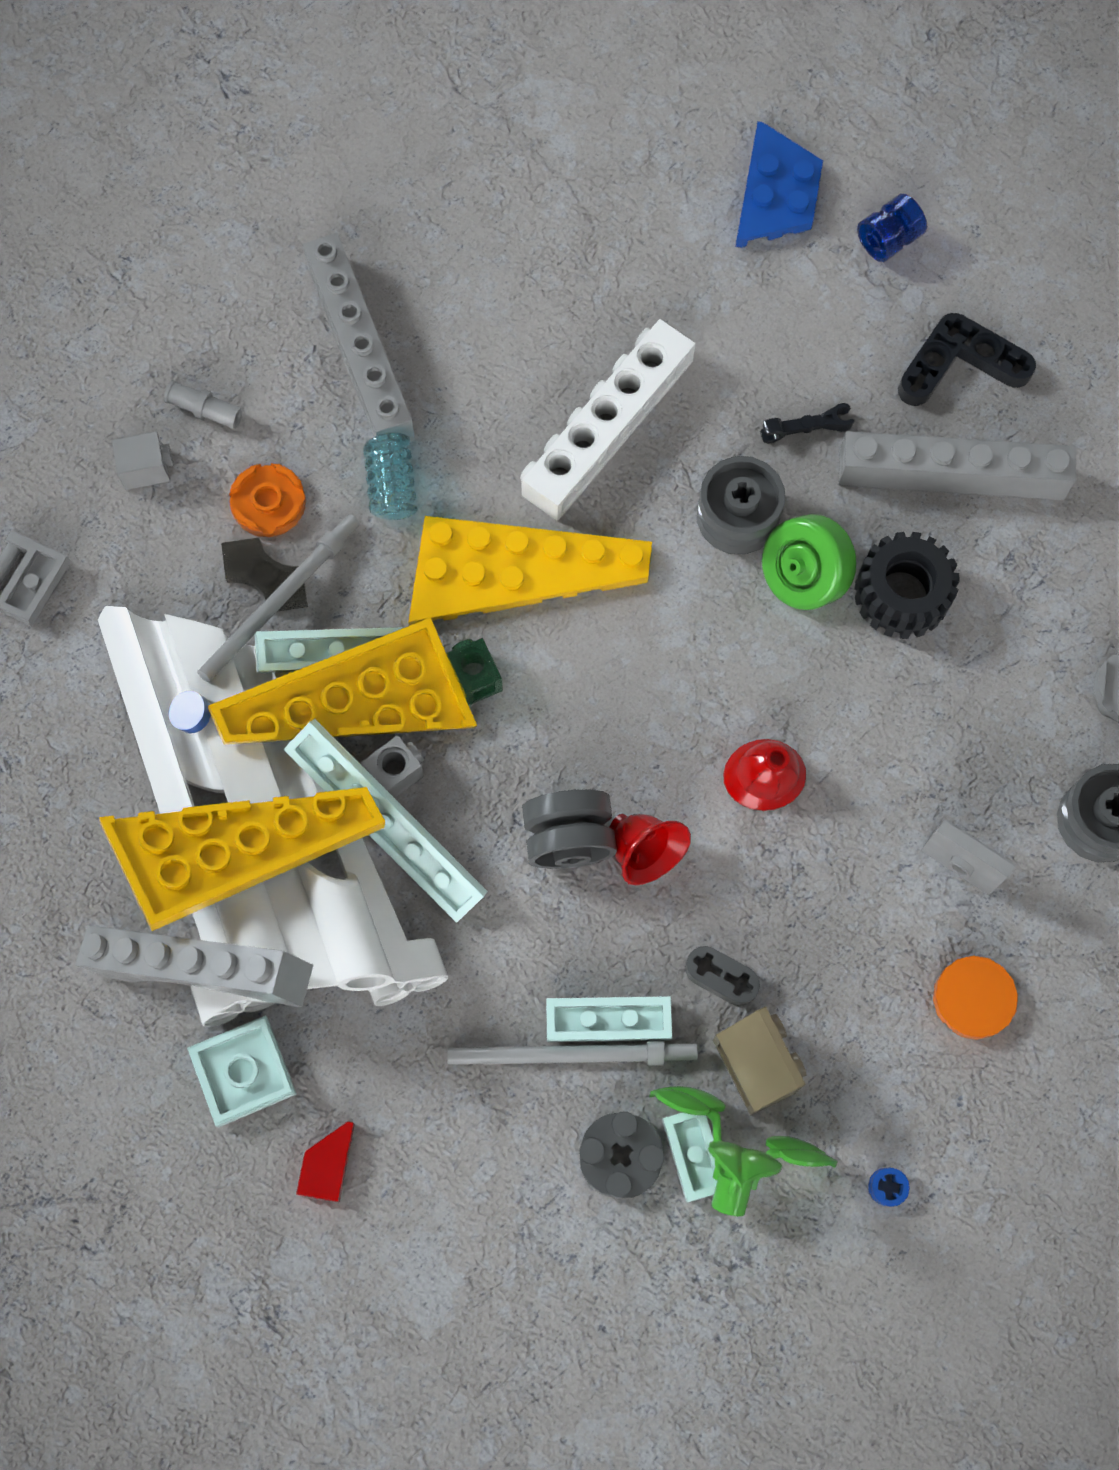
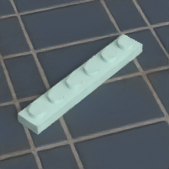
[283,719,488,923]

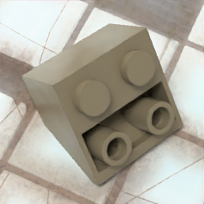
[713,1006,807,1116]

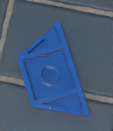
[735,121,823,248]

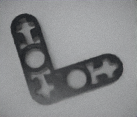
[898,313,1036,406]

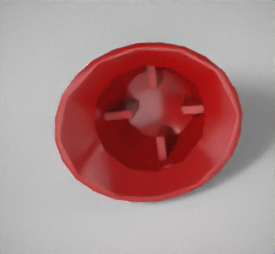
[723,739,806,811]
[609,814,691,886]

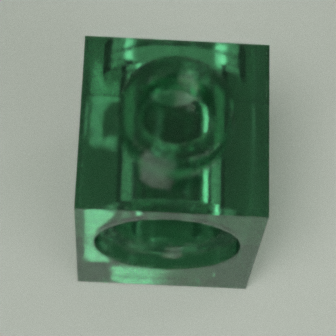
[447,638,503,705]

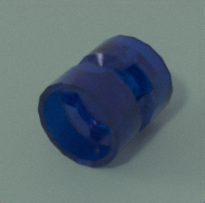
[857,193,927,262]

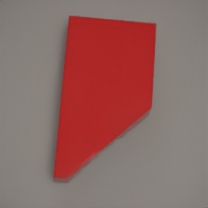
[296,1121,355,1203]

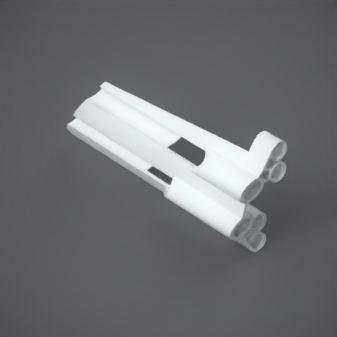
[98,606,448,1027]

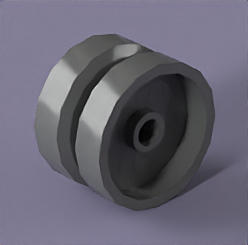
[697,456,785,555]
[1057,763,1119,863]
[522,789,617,869]

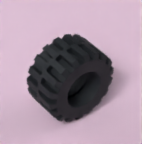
[854,532,960,639]

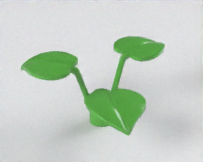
[649,1086,838,1216]

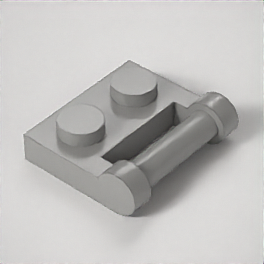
[0,531,71,626]

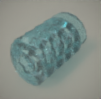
[363,433,418,520]

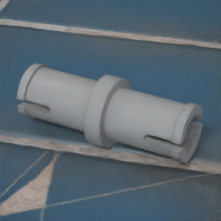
[164,380,243,430]

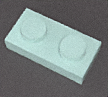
[662,1113,717,1203]

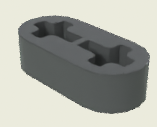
[685,946,760,1006]

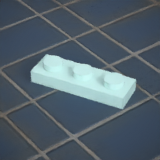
[546,996,672,1042]

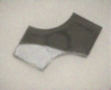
[221,537,308,612]

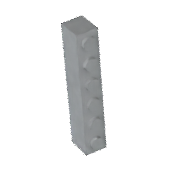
[838,431,1076,500]

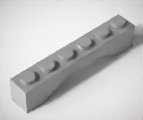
[75,925,313,1007]

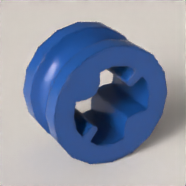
[868,1168,910,1207]

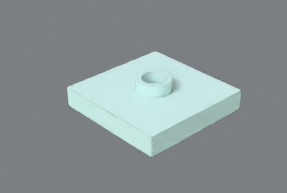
[187,1015,297,1128]

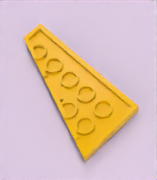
[408,516,652,626]
[208,617,477,745]
[99,787,385,931]

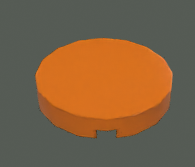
[229,463,306,537]
[933,956,1018,1040]

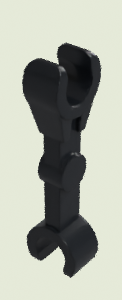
[760,403,855,443]

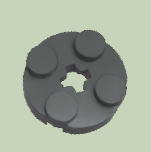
[579,1111,664,1199]

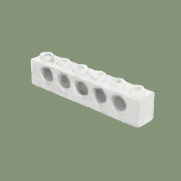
[520,319,696,522]

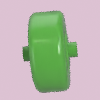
[762,514,857,610]

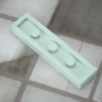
[254,627,405,673]

